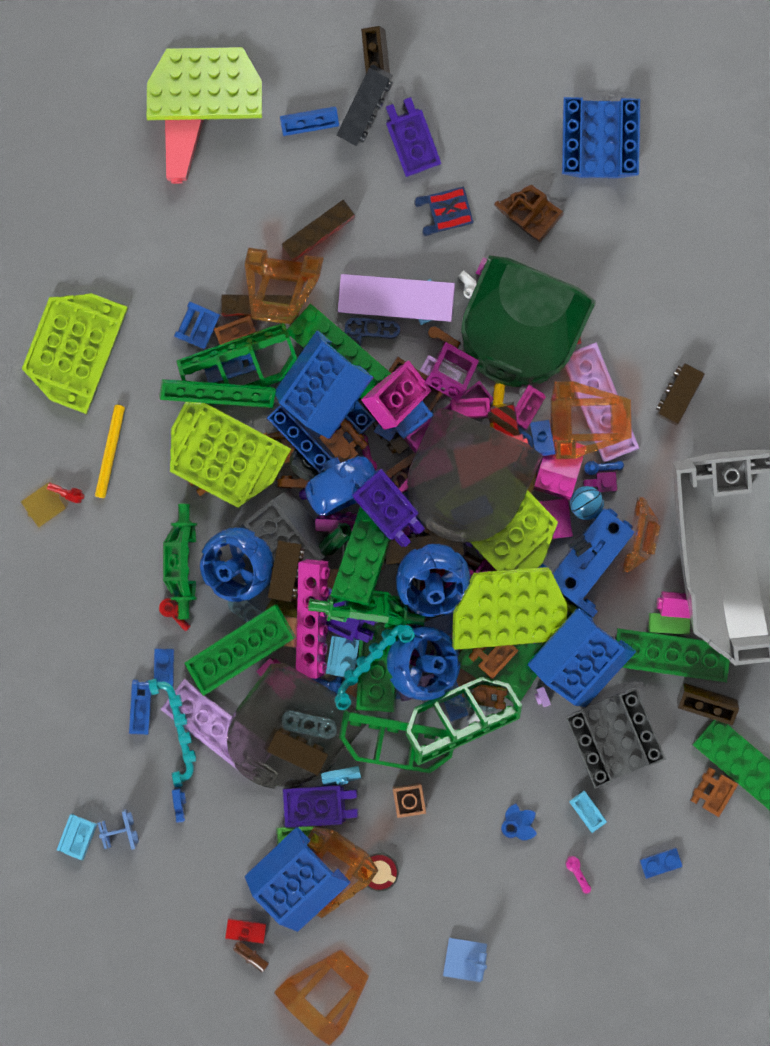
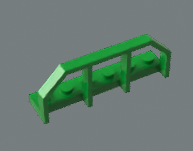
[176,322,297,405]
[406,676,522,766]
[339,711,454,773]

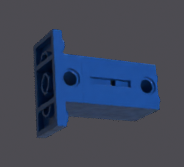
[538,508,635,617]

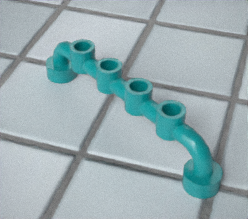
[334,625,415,710]
[148,679,197,788]

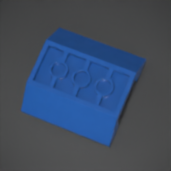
[562,97,640,179]
[275,330,374,439]
[267,401,375,473]
[528,608,636,707]
[244,827,351,932]

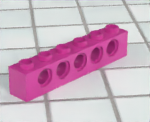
[296,559,330,679]

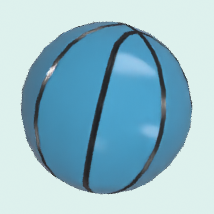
[570,486,604,520]

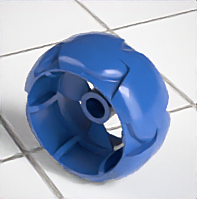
[305,457,376,516]
[200,527,274,602]
[396,544,471,617]
[387,626,460,701]

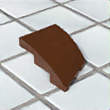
[494,185,564,243]

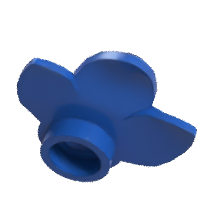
[501,804,537,840]

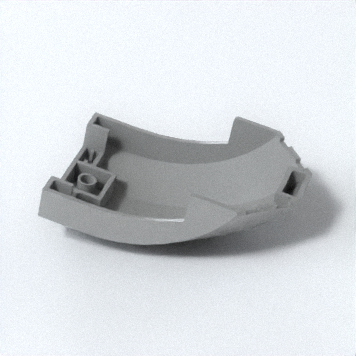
[672,450,770,665]

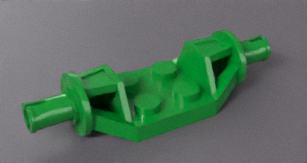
[163,504,197,619]
[308,590,425,628]

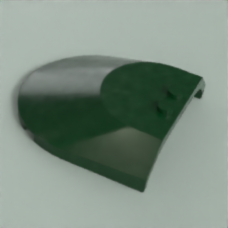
[461,255,596,387]

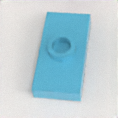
[321,766,361,786]
[569,790,607,833]

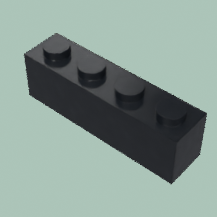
[336,65,393,146]

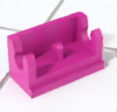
[515,385,546,429]

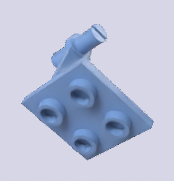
[97,809,139,850]
[443,937,488,982]

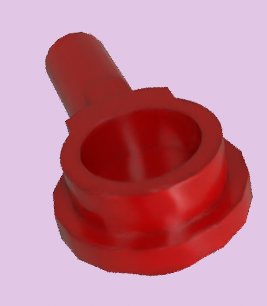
[47,482,85,503]
[159,598,191,631]

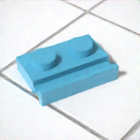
[326,635,359,677]
[57,814,97,860]

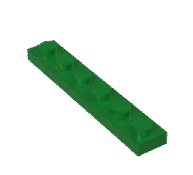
[159,379,276,408]

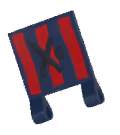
[414,186,474,236]

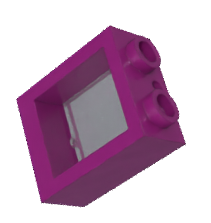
[424,342,479,402]

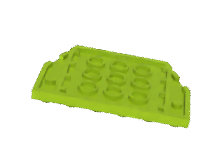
[146,47,262,120]
[22,293,128,414]
[170,402,291,508]
[435,467,558,571]
[452,567,567,650]

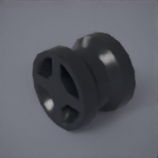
[568,534,593,557]

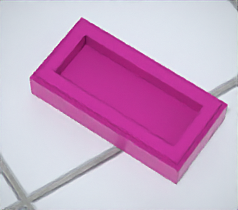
[450,398,490,419]

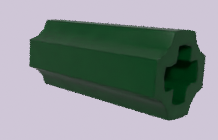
[318,523,352,556]

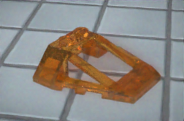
[245,248,324,324]
[551,381,632,459]
[622,496,660,573]
[307,827,379,918]
[274,949,369,1046]

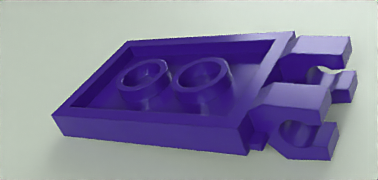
[386,97,442,177]
[351,469,425,547]
[312,582,378,643]
[283,785,359,828]

